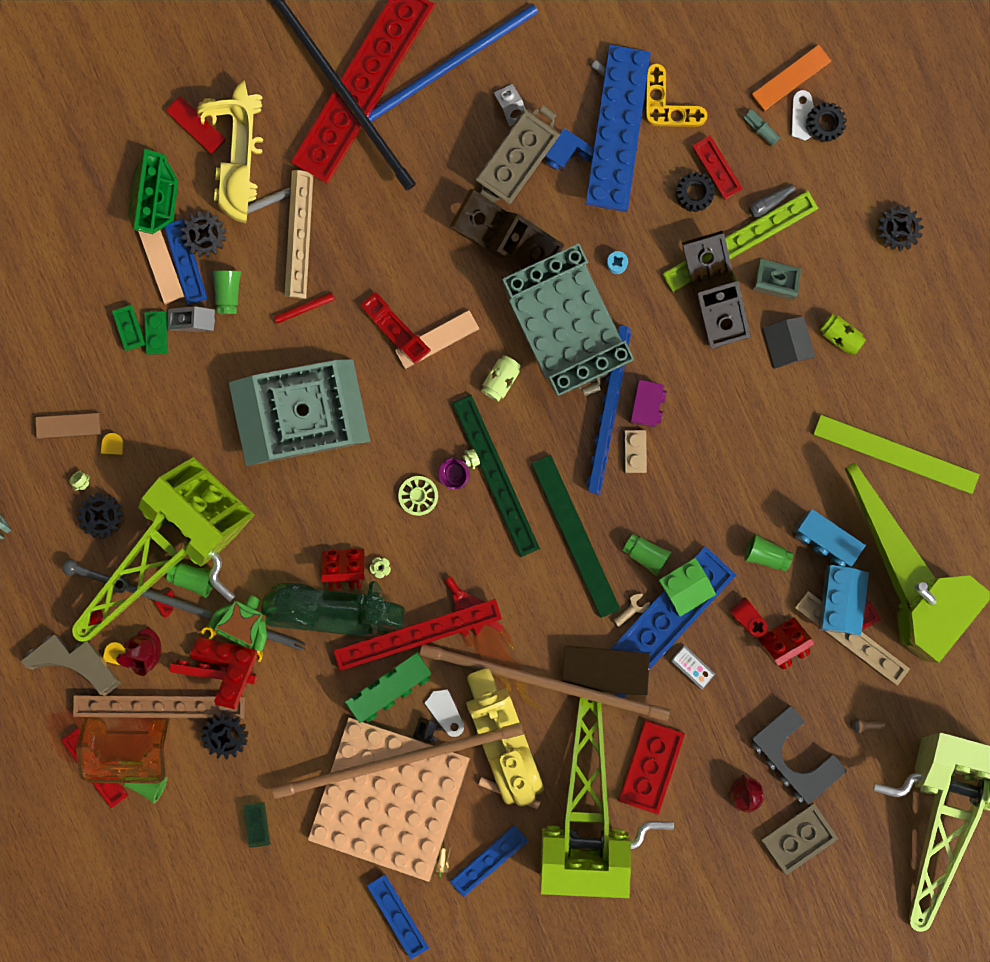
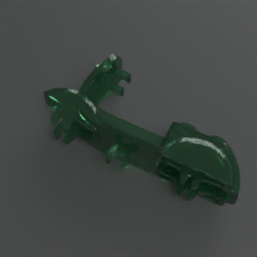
[261,581,405,636]

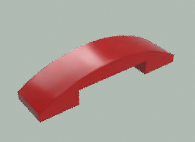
[360,292,431,364]

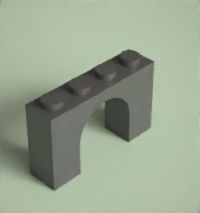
[751,705,847,805]

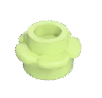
[462,449,480,469]
[69,471,90,491]
[370,557,391,578]

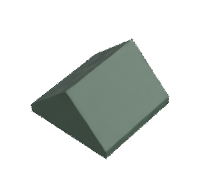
[753,259,801,300]

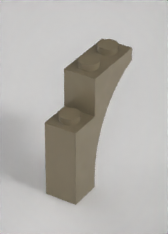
[21,634,122,696]

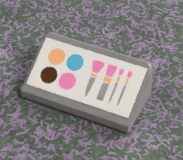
[670,645,715,690]

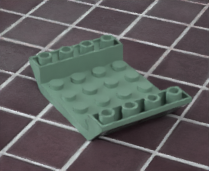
[502,243,634,397]

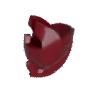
[116,627,161,676]
[729,774,764,813]

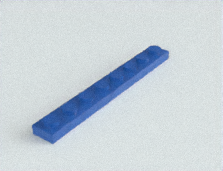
[586,326,632,495]

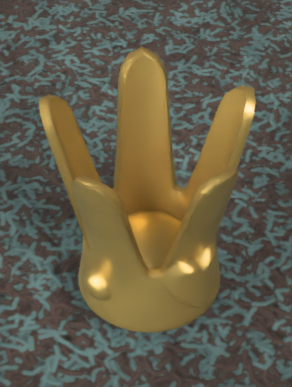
[433,844,451,877]

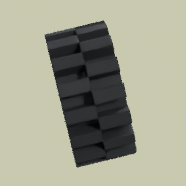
[806,102,847,142]
[676,172,715,212]

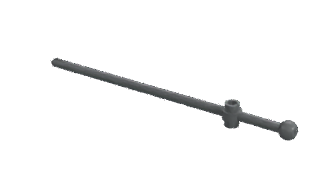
[62,559,306,650]

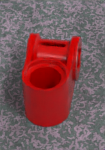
[729,597,768,637]

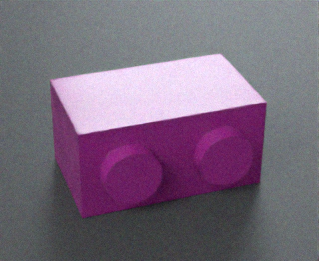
[630,380,667,428]

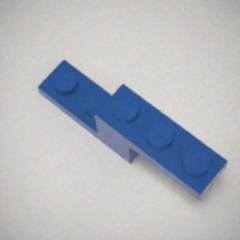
[543,128,593,171]

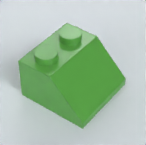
[657,558,716,617]

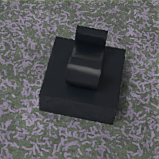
[413,717,441,743]

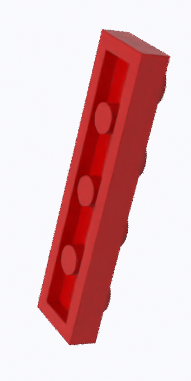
[169,660,257,684]

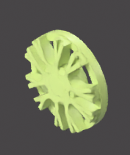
[398,476,438,516]

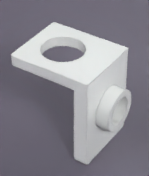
[494,84,525,126]

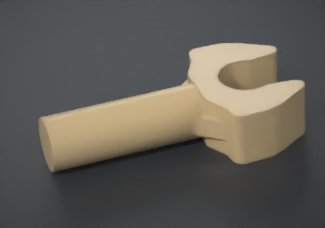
[613,594,650,627]

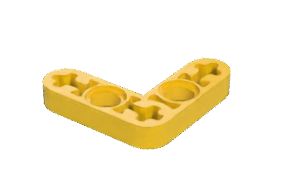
[646,64,707,127]

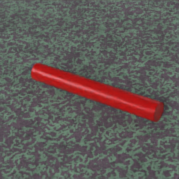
[274,292,335,324]

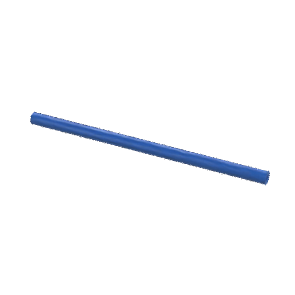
[368,4,539,122]

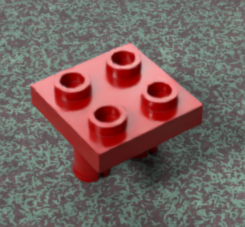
[321,548,365,591]
[758,617,815,670]

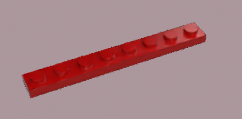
[334,598,503,671]

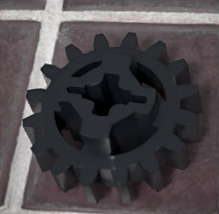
[877,205,924,252]
[181,212,226,258]
[77,493,124,539]
[201,712,249,760]

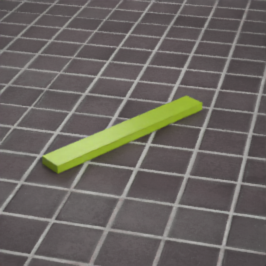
[662,191,818,293]
[813,415,980,495]

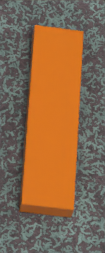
[751,45,831,112]

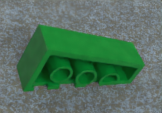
[345,652,432,723]

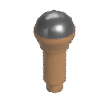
[852,718,885,733]

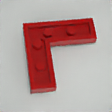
[190,637,258,710]

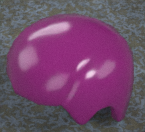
[438,458,470,490]

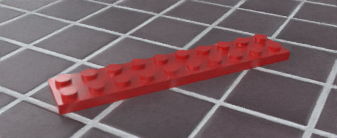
[291,0,435,185]

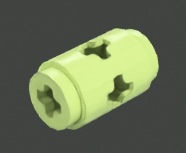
[481,355,521,402]

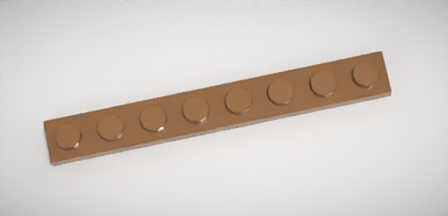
[73,695,245,718]

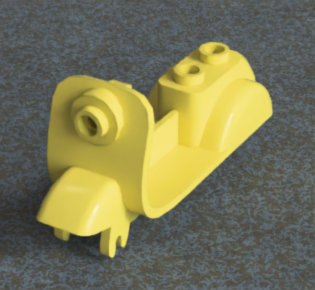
[197,80,263,224]
[466,668,544,807]

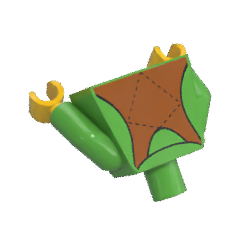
[201,595,267,662]

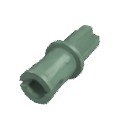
[744,109,781,147]

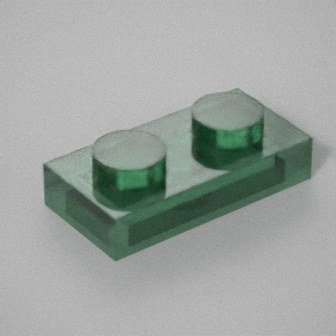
[243,802,271,848]

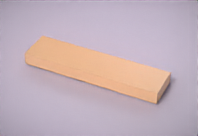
[138,230,185,305]
[395,311,479,369]

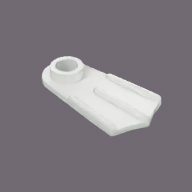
[792,90,814,141]
[425,689,464,737]

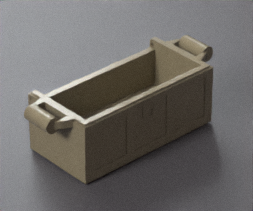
[476,105,560,204]

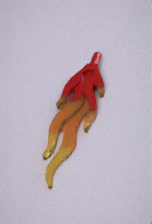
[445,576,540,710]

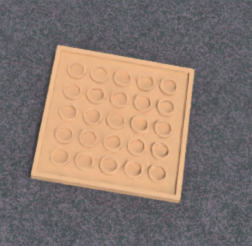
[308,718,470,882]

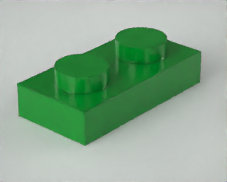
[112,305,146,352]
[145,311,169,355]

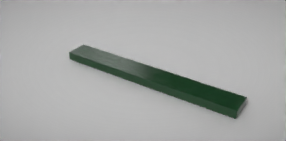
[452,394,540,557]
[532,455,621,618]

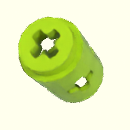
[820,313,866,356]

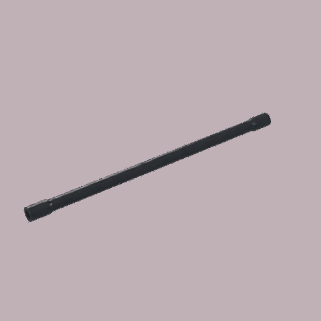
[270,0,416,191]

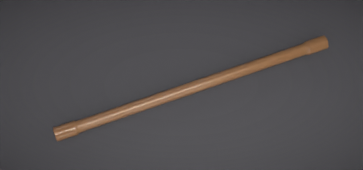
[420,644,671,722]
[272,722,524,799]

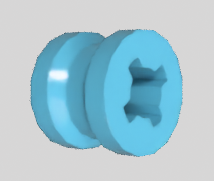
[607,251,628,274]

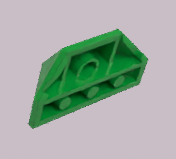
[128,149,179,235]

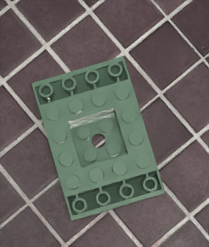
[228,359,370,466]

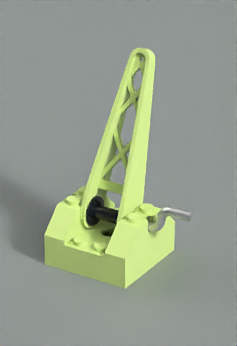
[873,733,990,932]

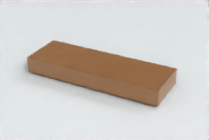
[35,413,101,439]

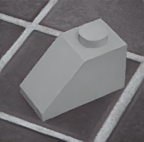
[167,307,215,332]

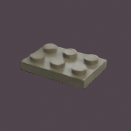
[761,803,839,875]

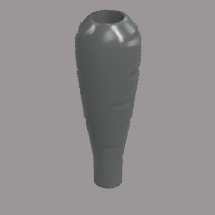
[748,184,796,217]

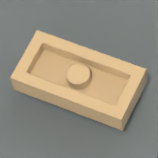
[625,430,647,473]

